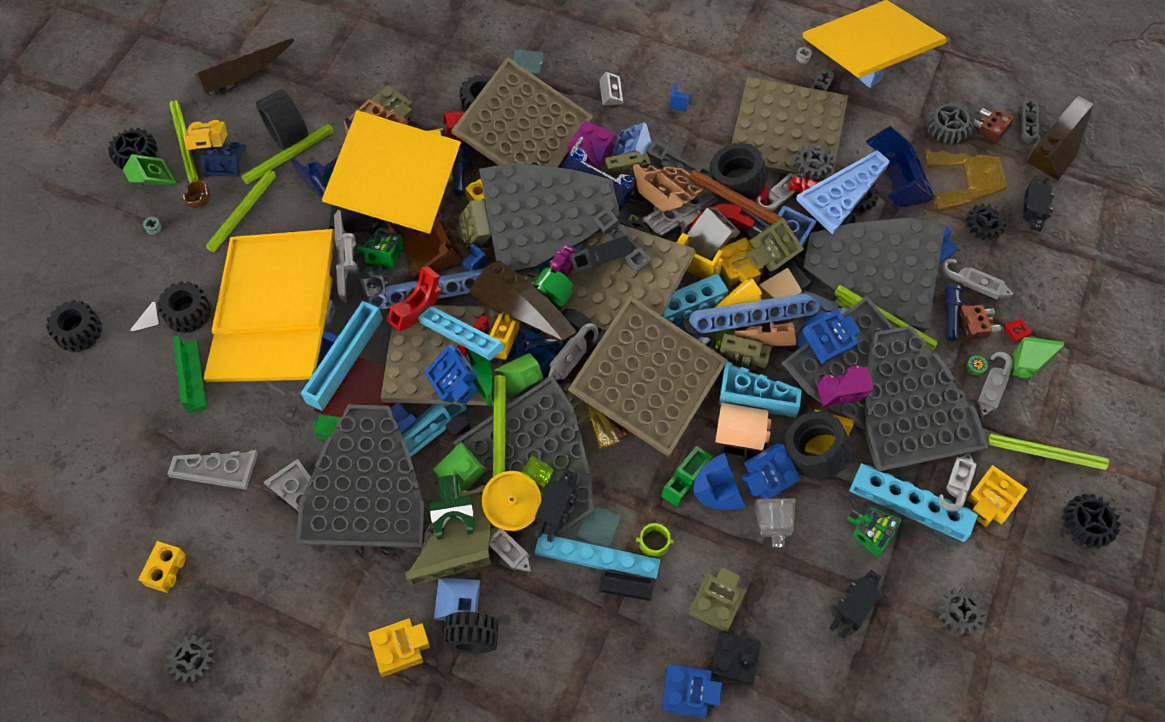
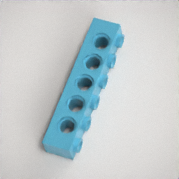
[662,273,728,323]
[849,463,978,542]

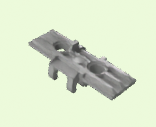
[643,188,718,237]
[334,210,358,303]

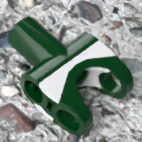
[429,475,474,540]

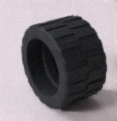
[256,89,309,149]
[710,142,767,202]
[785,411,852,480]

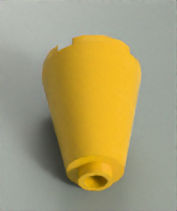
[715,277,762,321]

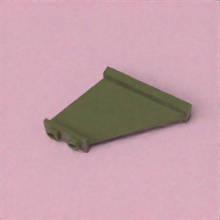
[405,485,491,587]

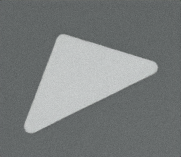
[131,302,159,331]

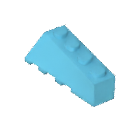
[719,361,802,418]

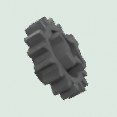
[795,143,834,179]
[937,588,986,635]
[166,635,215,684]

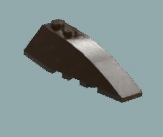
[194,38,294,95]
[1027,96,1094,180]
[470,260,576,343]

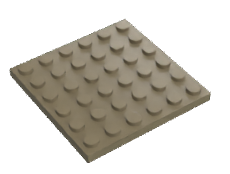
[451,57,593,168]
[732,77,848,181]
[558,225,696,331]
[568,296,727,456]
[381,305,503,406]

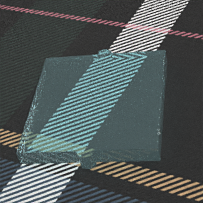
[511,50,544,76]
[577,506,621,548]

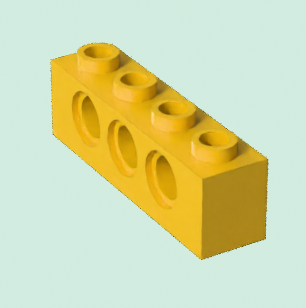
[489,312,523,360]

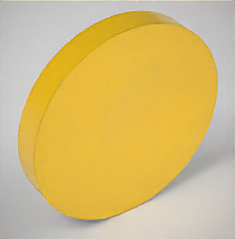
[482,471,542,531]

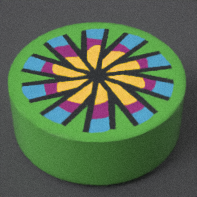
[966,356,988,376]

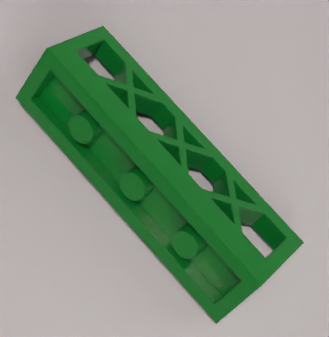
[173,335,208,413]

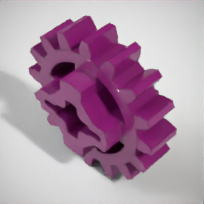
[549,245,577,278]

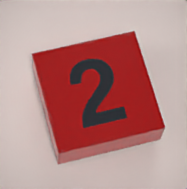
[1003,318,1032,343]

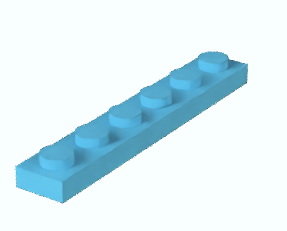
[417,306,504,360]
[535,534,660,582]

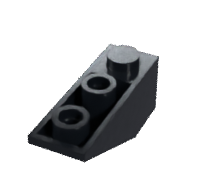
[570,235,633,273]

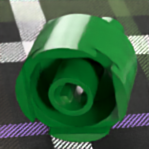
[532,268,574,310]

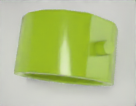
[636,523,674,558]

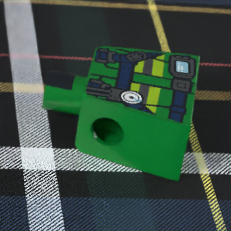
[357,234,403,269]
[847,507,902,557]

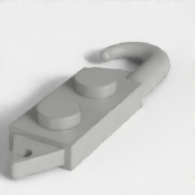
[756,173,804,212]
[941,259,1013,299]
[548,323,599,380]
[976,352,1013,417]
[939,453,977,511]
[489,527,531,572]

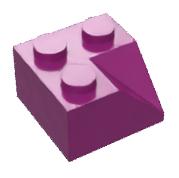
[568,120,615,171]
[817,366,874,407]

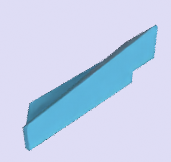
[401,404,467,457]

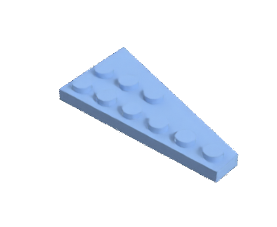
[796,150,889,235]

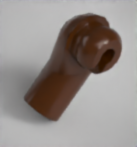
[603,416,628,440]

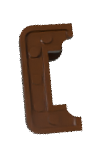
[385,211,464,280]

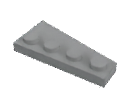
[167,450,258,490]
[264,459,311,512]

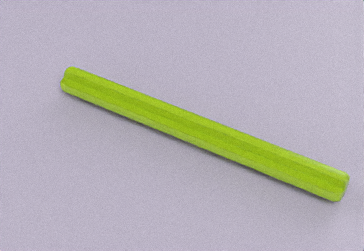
[170,100,199,183]
[242,124,333,184]
[206,170,276,253]
[835,285,937,351]
[493,375,506,477]
[987,434,1109,470]

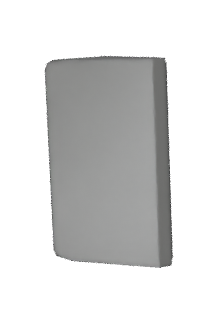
[599,72,623,105]

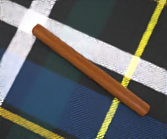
[689,170,786,224]

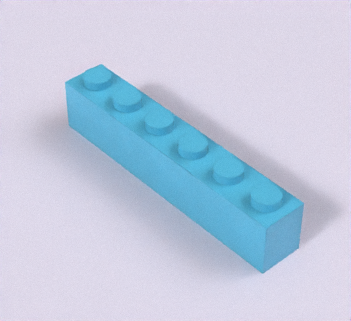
[301,301,383,411]

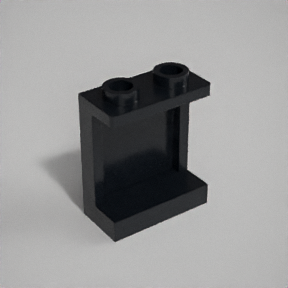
[329,205,379,235]

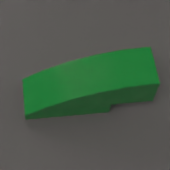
[468,349,493,407]
[661,446,713,507]

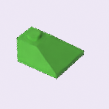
[123,154,177,186]
[1012,337,1064,378]
[495,353,543,401]
[433,442,487,492]

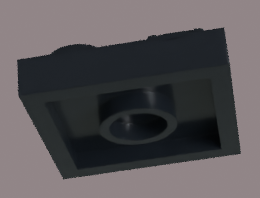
[711,631,761,686]

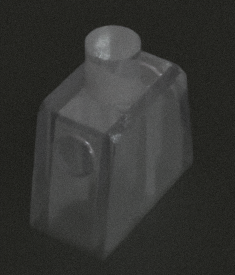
[754,499,796,548]

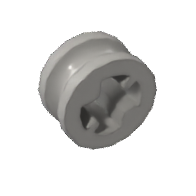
[796,47,812,63]

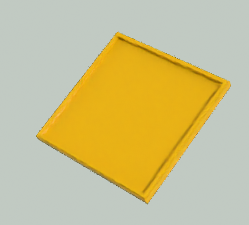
[803,0,947,78]
[322,110,461,234]
[211,229,335,335]
[203,276,333,382]

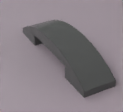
[646,139,712,179]
[593,208,652,273]

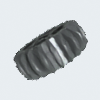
[926,101,974,145]

